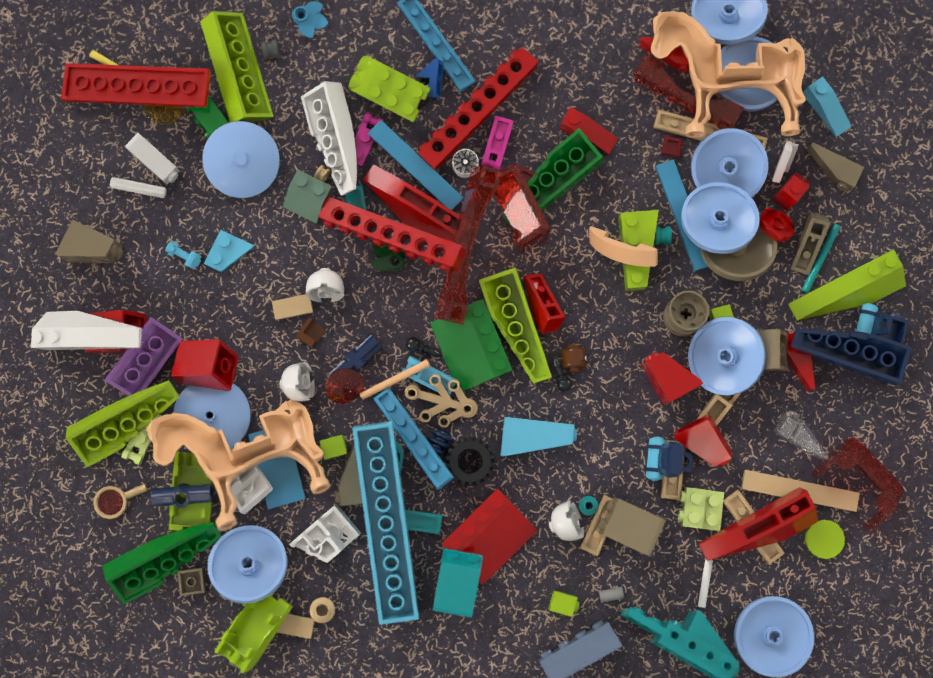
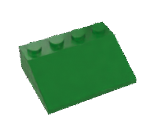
[430,299,512,392]

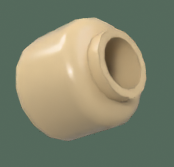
[310,597,335,623]

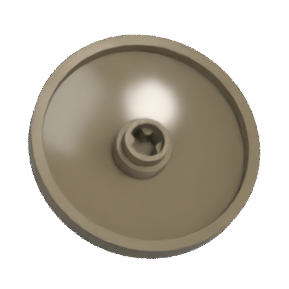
[699,224,777,281]

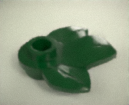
[371,236,405,271]

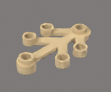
[405,373,478,428]

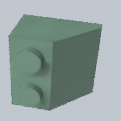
[283,170,334,224]

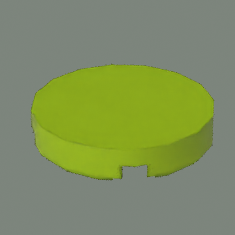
[805,520,845,559]

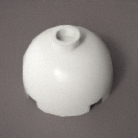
[306,268,344,302]
[280,362,315,401]
[549,501,584,541]

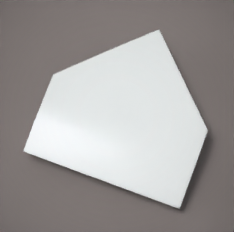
[772,141,799,183]

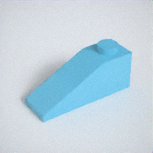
[803,76,852,137]

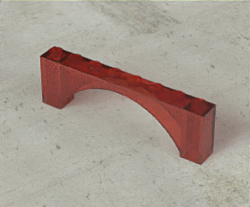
[434,165,502,325]

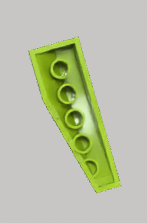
[788,249,906,321]
[479,267,552,383]
[66,381,180,467]

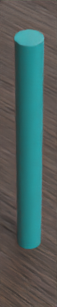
[801,224,841,294]

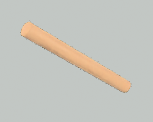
[360,359,430,400]

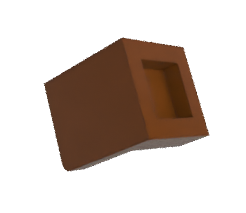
[296,318,326,349]

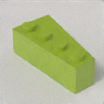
[618,210,659,291]

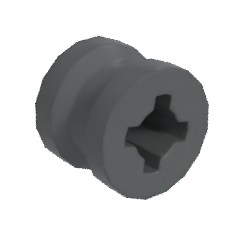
[261,39,280,60]

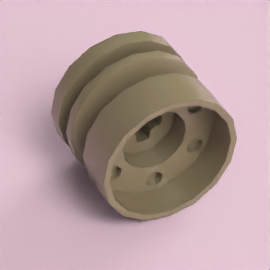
[663,291,709,337]

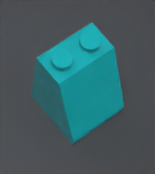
[433,549,483,618]

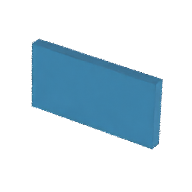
[248,430,306,509]

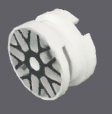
[452,149,479,178]

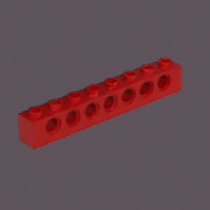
[418,47,539,171]
[318,196,467,272]

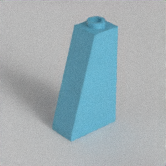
[500,417,577,457]

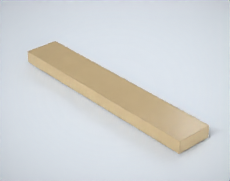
[654,110,768,149]
[741,470,860,512]

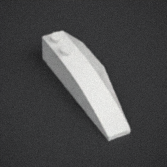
[301,81,357,196]
[31,311,142,350]

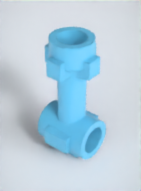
[165,241,202,270]

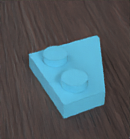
[204,230,254,272]

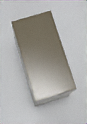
[177,567,207,596]

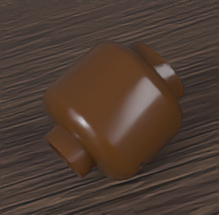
[561,345,587,373]

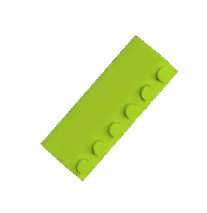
[200,11,274,123]

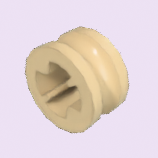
[314,165,331,182]

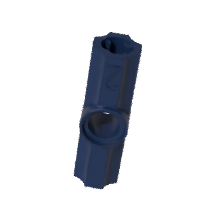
[329,335,382,386]
[151,483,214,508]

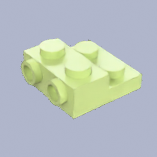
[678,487,724,531]

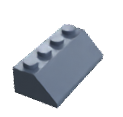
[539,620,622,678]

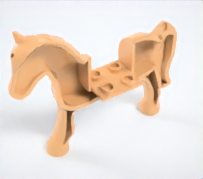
[651,11,806,138]
[147,399,330,531]

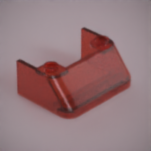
[485,163,551,254]
[811,438,904,531]

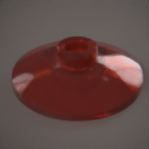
[325,368,363,404]

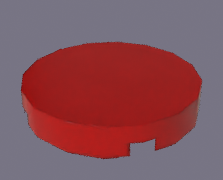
[759,208,795,242]

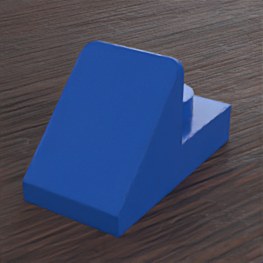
[416,59,444,100]

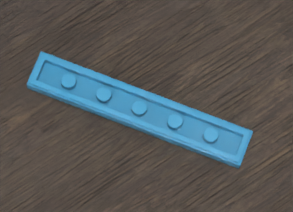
[397,0,476,93]
[368,120,464,210]
[655,159,708,272]
[373,387,454,490]

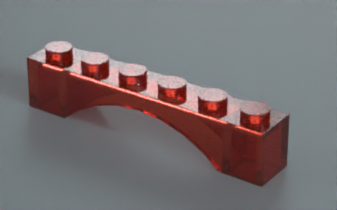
[632,53,744,129]

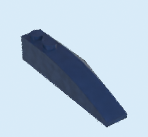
[790,328,912,385]

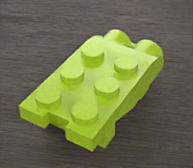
[348,56,431,123]
[169,451,214,530]
[214,593,293,673]

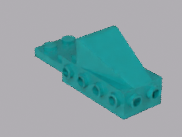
[620,606,740,678]

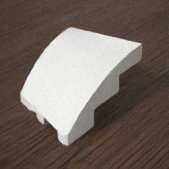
[231,442,273,515]
[289,504,361,563]

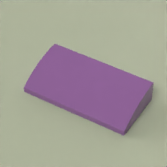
[104,317,183,396]

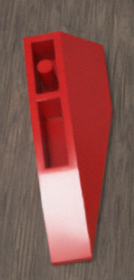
[363,164,468,254]
[698,487,818,561]

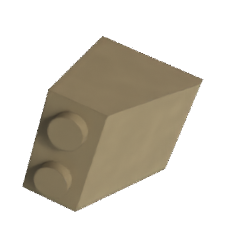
[55,220,124,263]
[757,329,787,371]
[598,497,666,556]

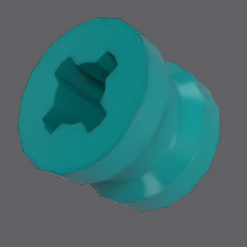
[654,226,672,245]

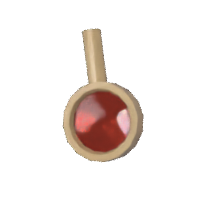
[93,484,148,519]

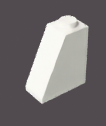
[125,133,179,184]

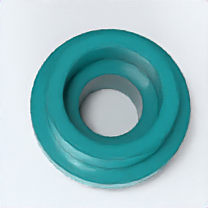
[579,496,598,516]

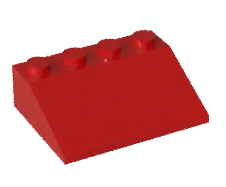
[442,489,538,585]

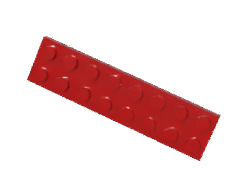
[61,63,211,108]

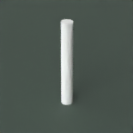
[698,558,713,608]

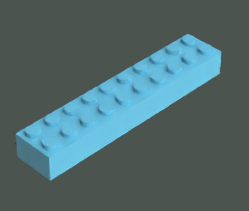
[353,421,419,625]

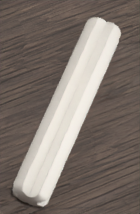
[110,177,166,198]

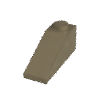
[807,142,864,191]
[790,211,831,275]
[334,445,363,506]

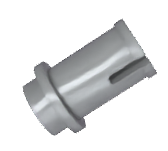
[599,585,624,603]

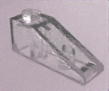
[772,410,829,461]

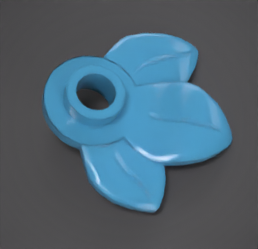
[292,1,328,38]

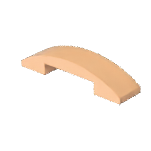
[589,226,658,267]

